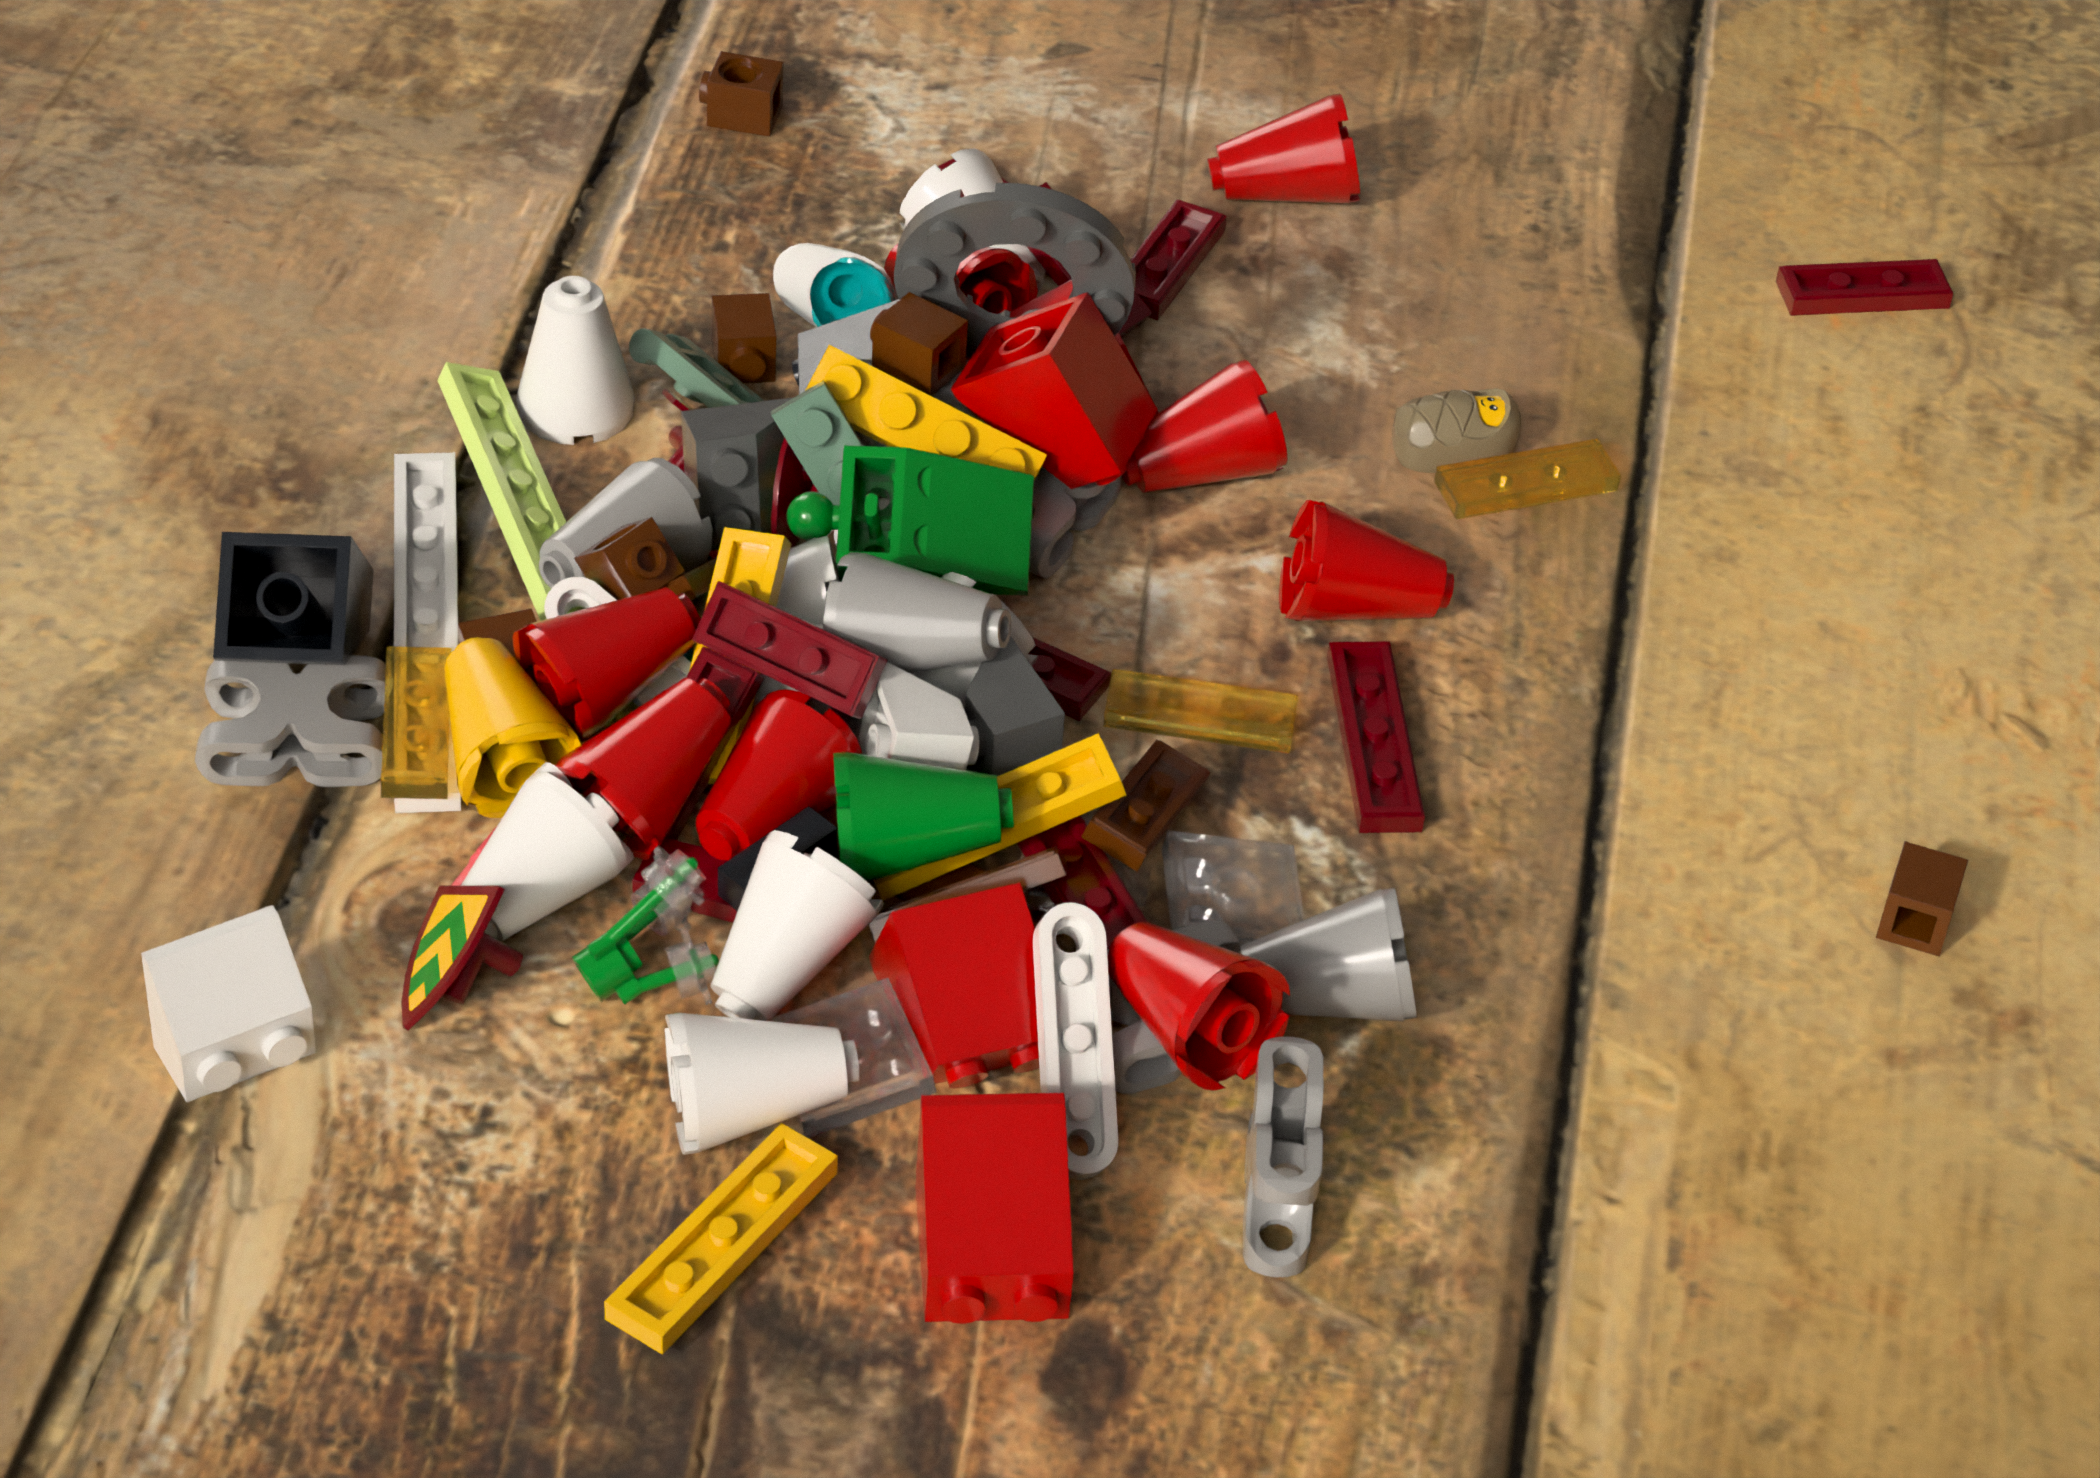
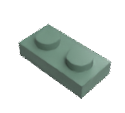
[771,380,864,505]

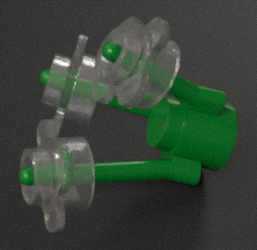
[572,845,719,1005]

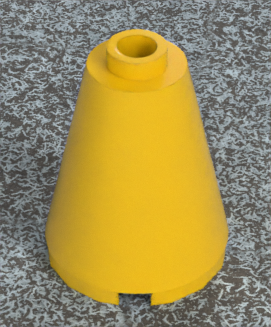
[444,637,582,818]

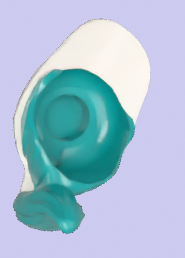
[773,243,896,327]

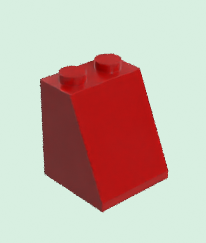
[951,292,1157,490]
[869,882,1039,1089]
[915,1092,1074,1324]

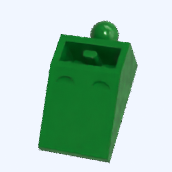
[787,445,1034,596]

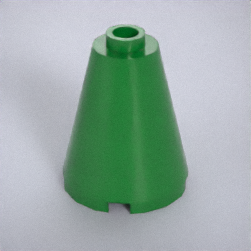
[833,752,1014,882]

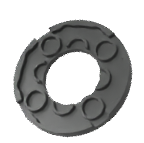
[894,183,1136,358]

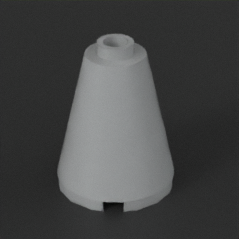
[539,458,712,588]
[823,552,1011,673]
[1240,888,1417,1022]

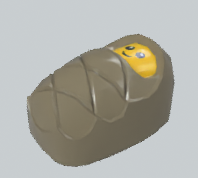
[1392,388,1521,474]

